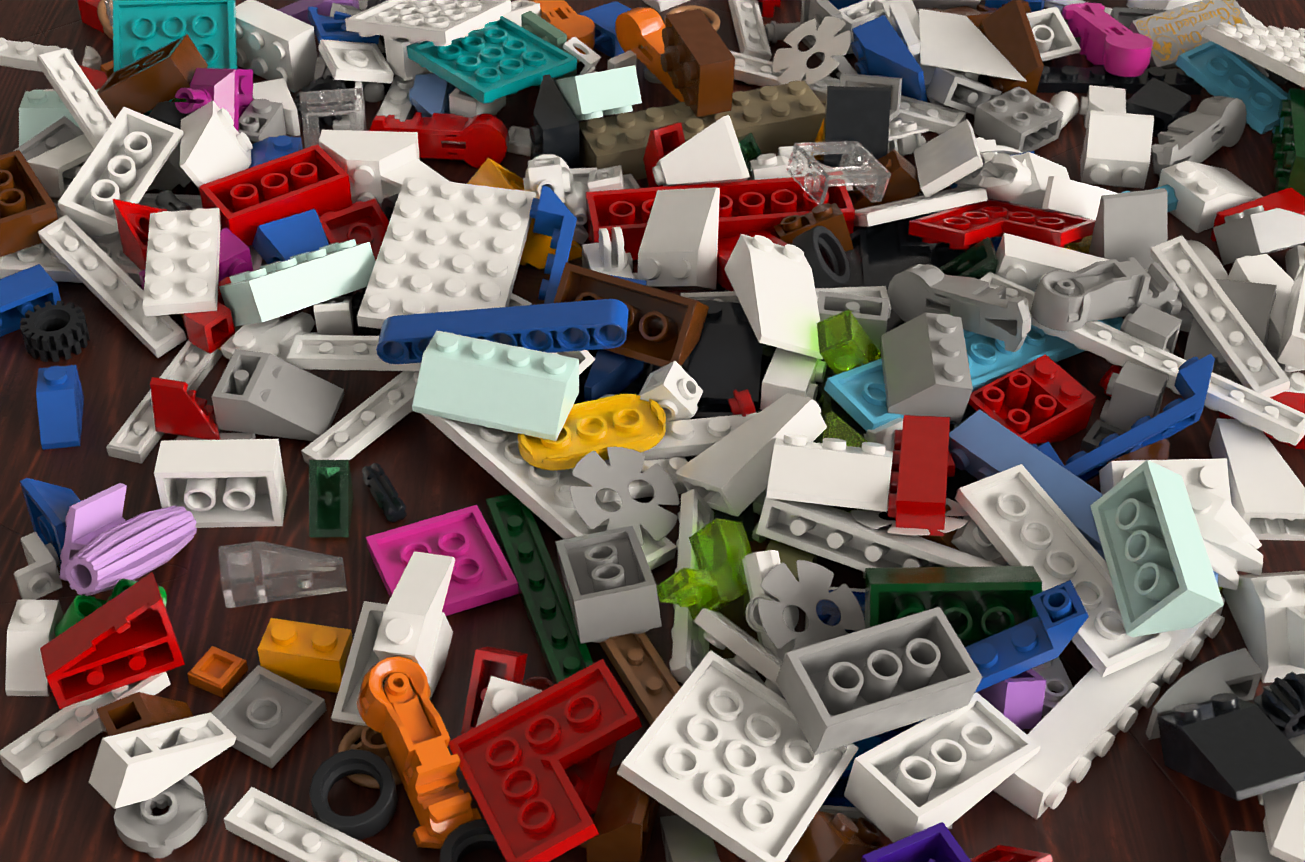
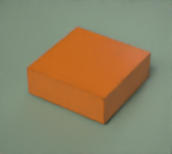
[187,646,248,698]

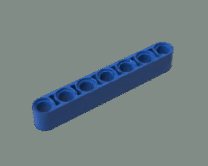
[376,299,629,364]

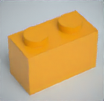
[257,618,353,693]

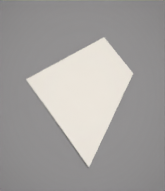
[919,9,1027,82]

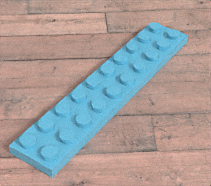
[824,317,1124,431]

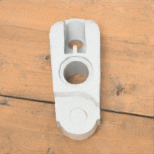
[955,152,1031,201]

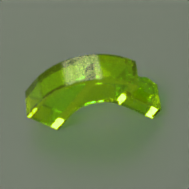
[656,518,752,620]

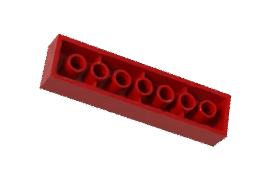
[586,174,855,260]

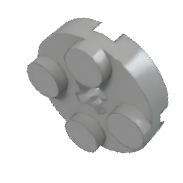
[114,774,208,858]

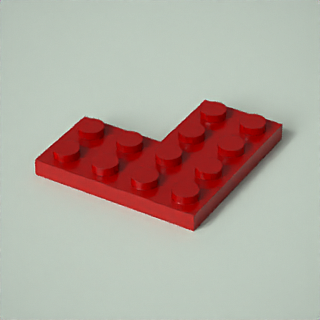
[909,198,1096,250]
[448,659,643,862]

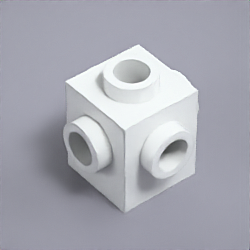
[523,157,571,203]
[639,361,703,422]

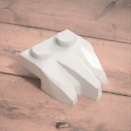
[220,312,322,361]
[1186,483,1263,591]

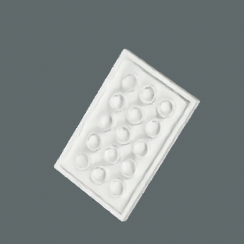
[357,177,536,329]

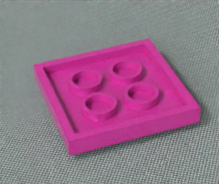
[366,505,519,616]

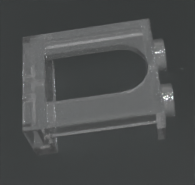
[299,88,366,148]
[786,141,891,205]

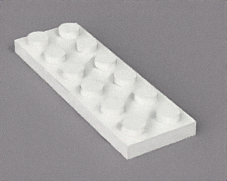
[955,464,1172,677]

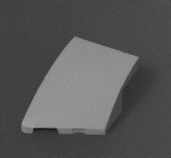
[1184,279,1277,363]

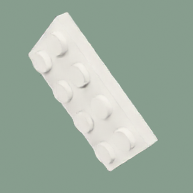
[143,208,221,317]

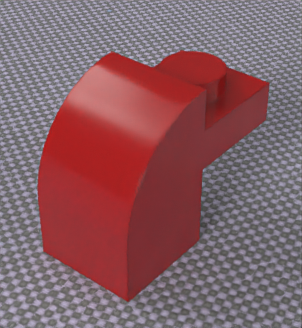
[182,276,235,354]

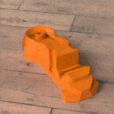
[528,0,595,62]
[615,7,684,102]
[357,656,481,849]

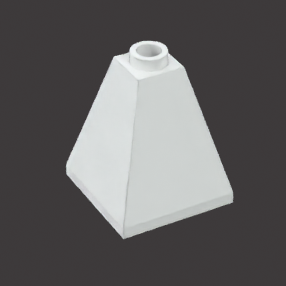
[652,115,750,186]

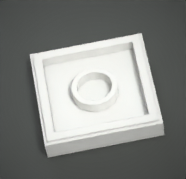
[318,40,394,83]

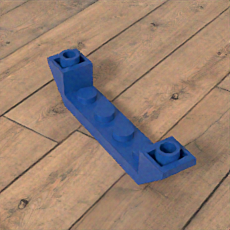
[529,186,577,304]
[1032,353,1215,482]
[965,580,1089,693]

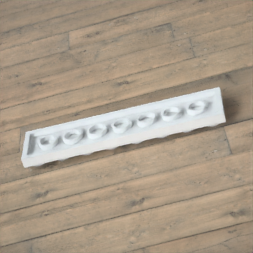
[421,413,677,570]

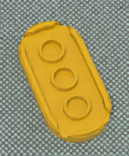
[518,394,666,471]

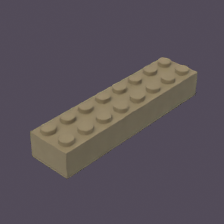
[579,80,825,180]

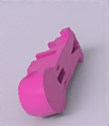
[1062,2,1153,77]

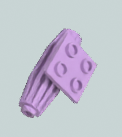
[59,483,197,596]

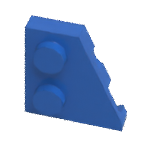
[307,7,379,44]

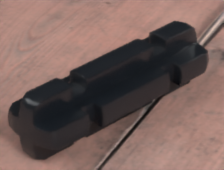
[362,463,407,523]

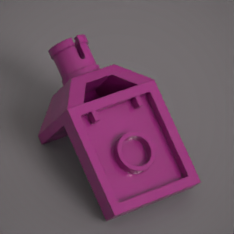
[175,68,253,132]

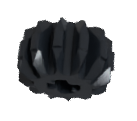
[1253,672,1305,739]

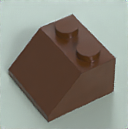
[580,764,661,862]

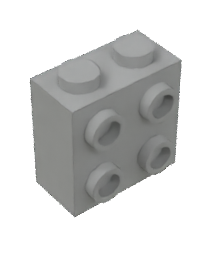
[973,86,1063,153]

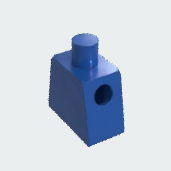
[578,2,632,58]
[252,209,329,264]

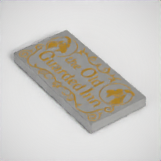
[1129,0,1251,69]

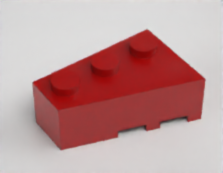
[40,572,185,709]

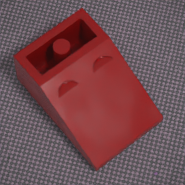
[968,355,1096,444]

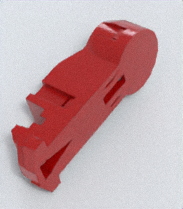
[369,112,510,169]

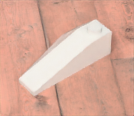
[1258,734,1305,862]

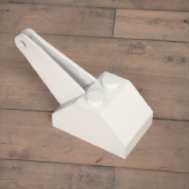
[319,130,450,207]
[1223,571,1305,683]

